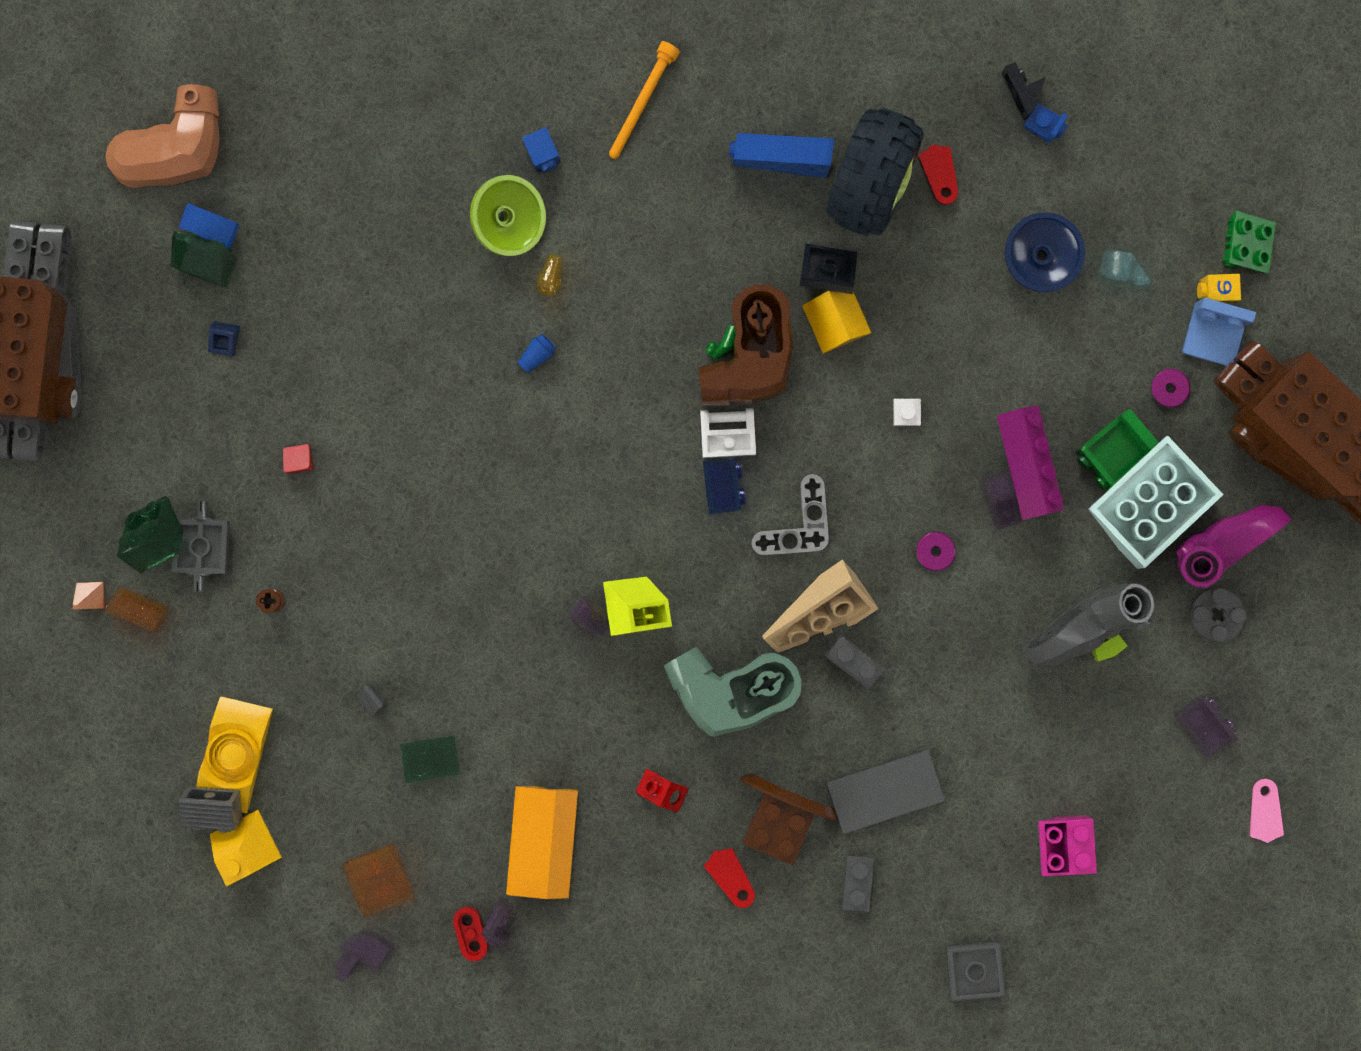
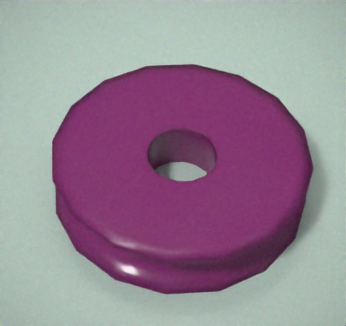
[1151,368,1191,408]
[916,532,956,571]

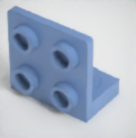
[1182,297,1256,366]

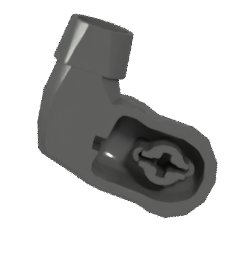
[1022,584,1154,667]

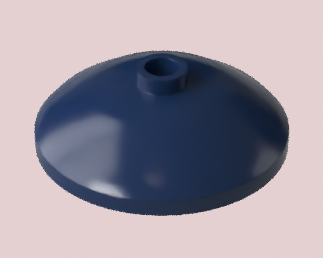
[1004,212,1085,293]

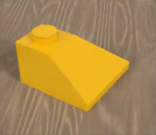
[210,810,282,887]

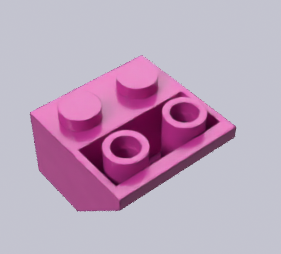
[1038,815,1097,876]

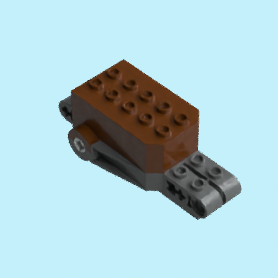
[0,220,81,462]

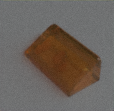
[105,586,169,632]

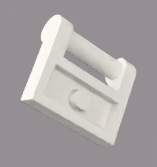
[700,408,756,458]

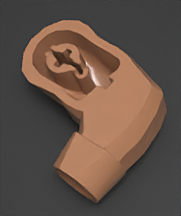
[105,84,220,188]

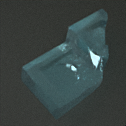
[1099,249,1152,286]

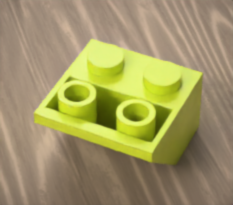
[603,577,672,636]

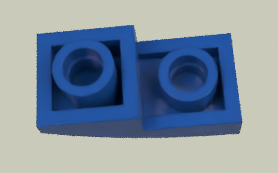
[179,203,239,249]

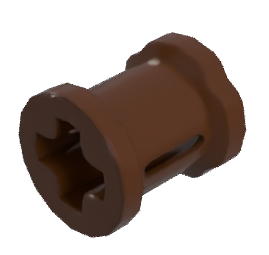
[255,589,285,613]

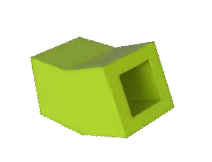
[1092,634,1127,662]

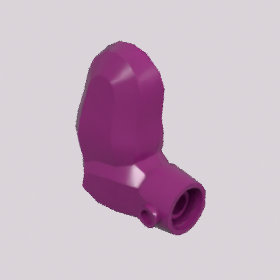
[1176,504,1292,588]

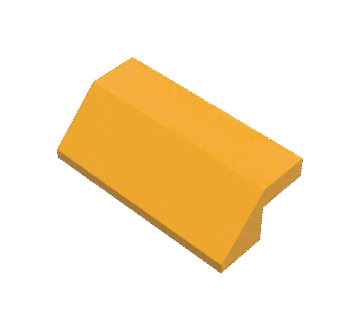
[506,786,578,899]

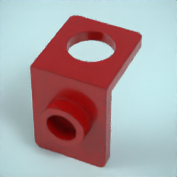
[636,769,689,812]

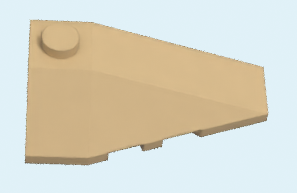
[762,560,878,653]

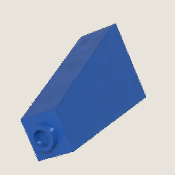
[729,133,834,178]

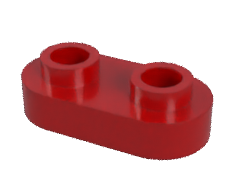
[453,906,489,961]

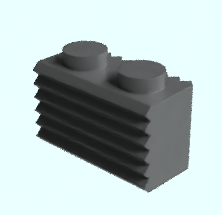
[824,636,884,689]
[179,786,242,833]

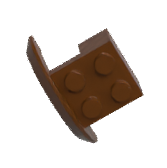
[740,773,838,865]

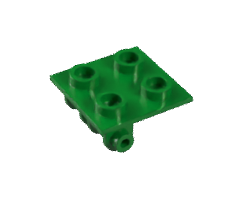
[1222,211,1276,274]

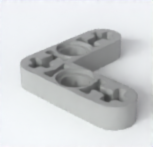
[751,474,829,555]

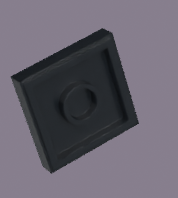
[800,244,858,294]

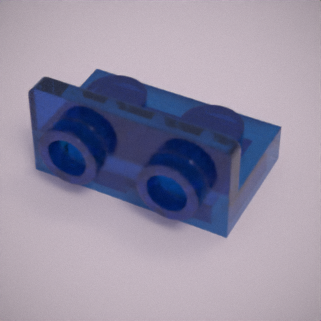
[703,457,746,515]

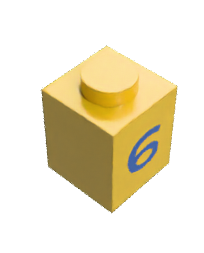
[1197,274,1241,305]

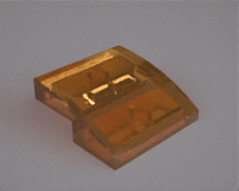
[343,843,414,917]

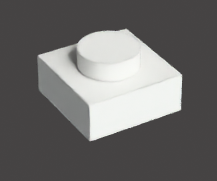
[893,399,921,426]

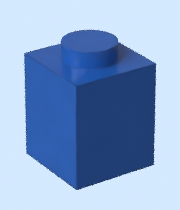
[522,127,561,173]

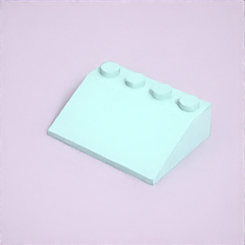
[1089,435,1224,569]

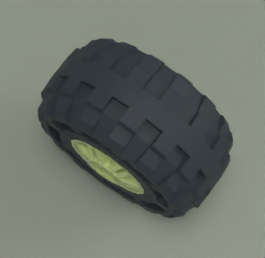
[826,107,924,236]

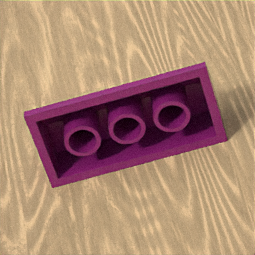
[997,405,1064,520]

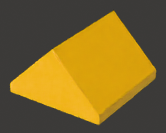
[802,291,871,354]

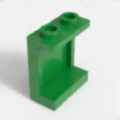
[1075,409,1159,491]

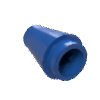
[518,334,556,373]

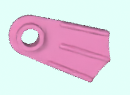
[1250,779,1284,843]

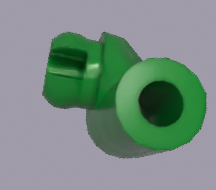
[705,325,736,359]

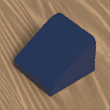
[208,321,240,356]

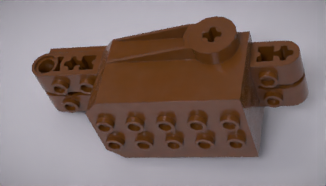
[1213,341,1361,524]

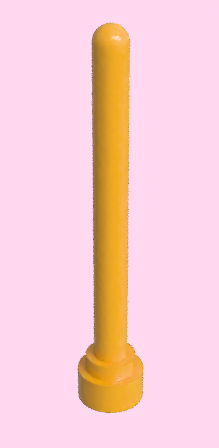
[609,41,680,159]

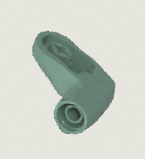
[663,647,801,737]

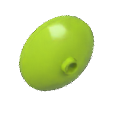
[470,175,546,256]

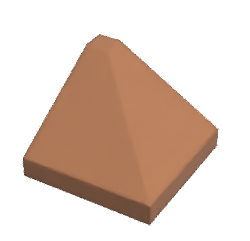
[73,582,105,610]

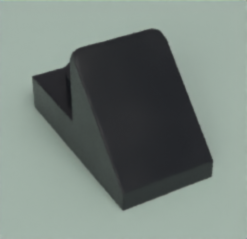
[1001,62,1046,120]

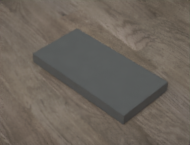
[826,749,945,834]

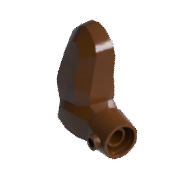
[698,284,793,406]

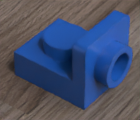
[1023,103,1068,143]

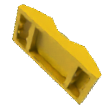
[196,696,273,813]

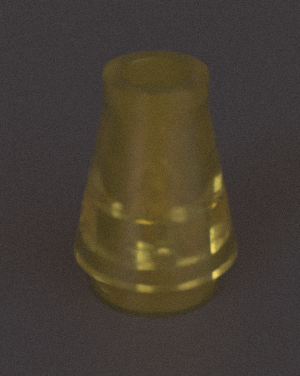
[535,254,563,296]

